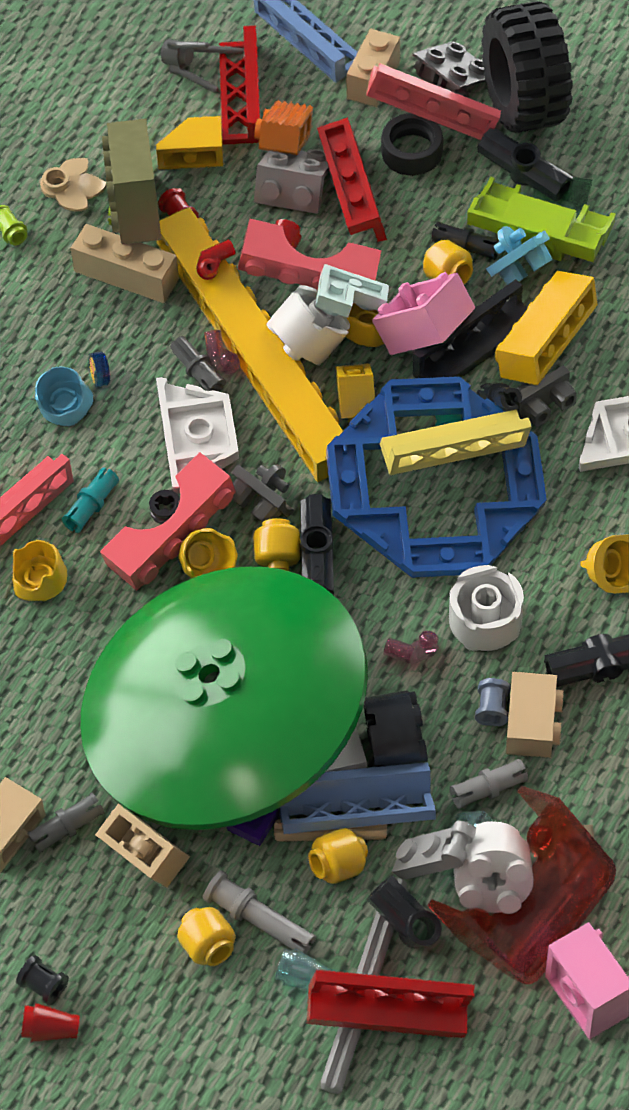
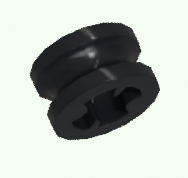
[149,489,180,524]

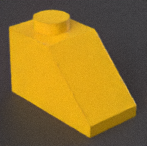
[156,116,224,170]
[335,364,375,423]

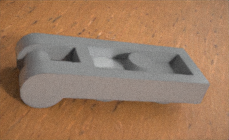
[392,821,476,880]

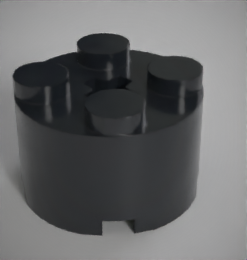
[363,690,428,767]

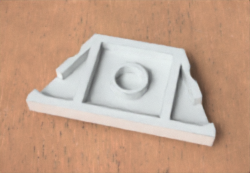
[156,377,239,495]
[579,396,629,472]

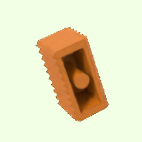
[255,100,313,155]

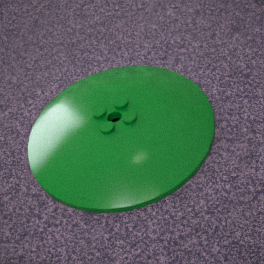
[80,566,368,830]

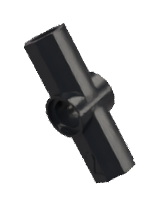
[477,128,573,202]
[300,494,334,595]
[544,634,629,687]

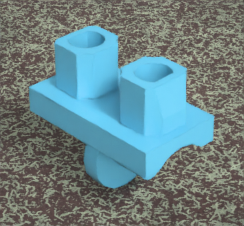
[486,226,552,285]

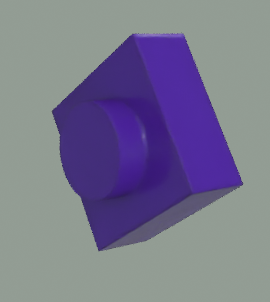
[227,809,279,846]

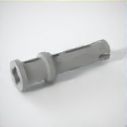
[203,871,316,957]

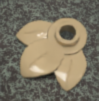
[40,158,106,211]

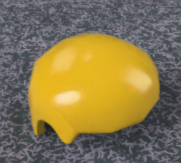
[178,528,238,578]

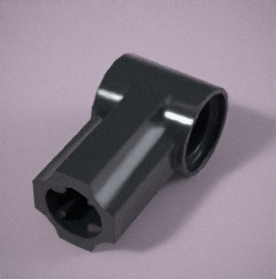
[366,875,442,949]

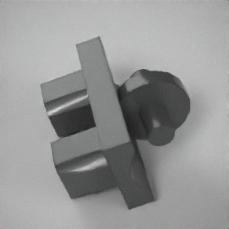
[515,365,576,427]
[231,464,294,522]

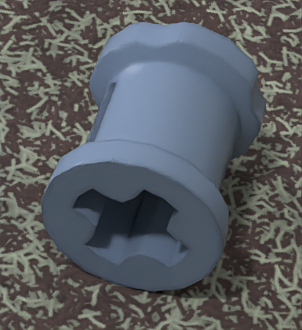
[475,678,511,726]

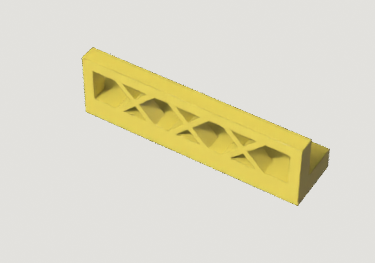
[380,409,532,475]

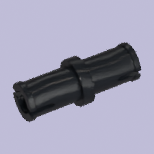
[431,221,499,260]
[477,383,522,410]

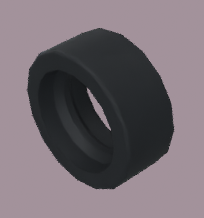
[381,113,443,176]

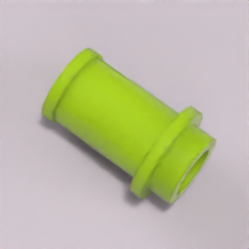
[0,205,27,246]

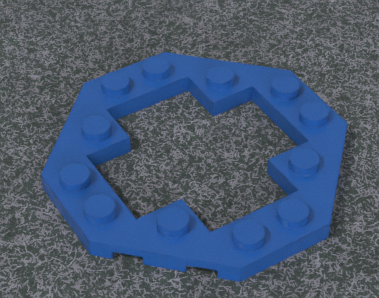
[326,377,547,578]

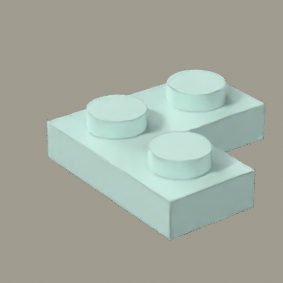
[315,264,389,318]

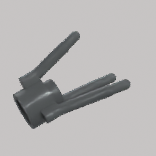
[161,39,244,93]

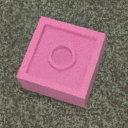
[372,272,475,355]
[545,922,629,1040]

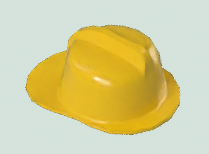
[580,534,629,594]

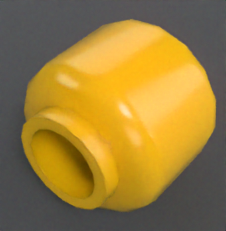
[423,240,473,284]
[253,518,301,571]
[308,828,368,884]
[177,907,236,966]

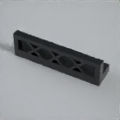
[413,279,528,378]

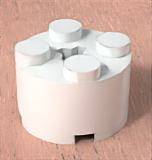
[267,285,350,365]
[449,565,524,651]
[453,822,533,914]

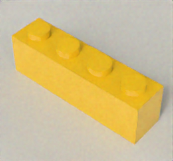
[495,271,598,385]

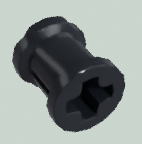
[16,955,69,1006]

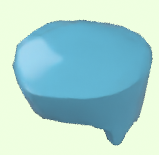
[35,367,93,427]

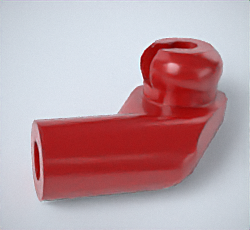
[196,239,236,280]

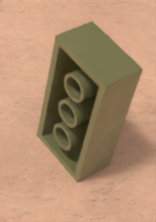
[102,119,162,244]

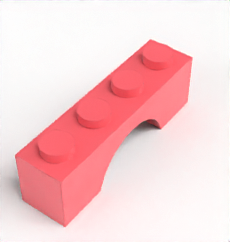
[238,219,381,291]
[100,452,236,591]

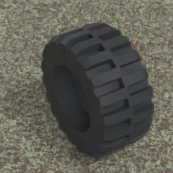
[482,1,573,133]

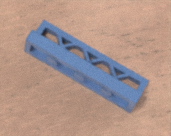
[254,0,358,83]
[278,762,436,834]

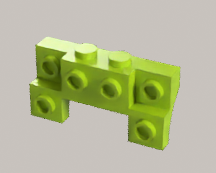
[467,176,616,263]

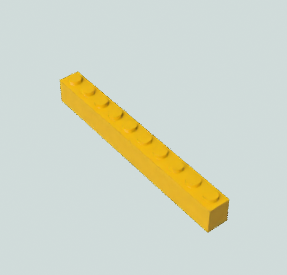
[156,207,343,482]

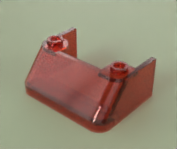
[427,786,616,985]

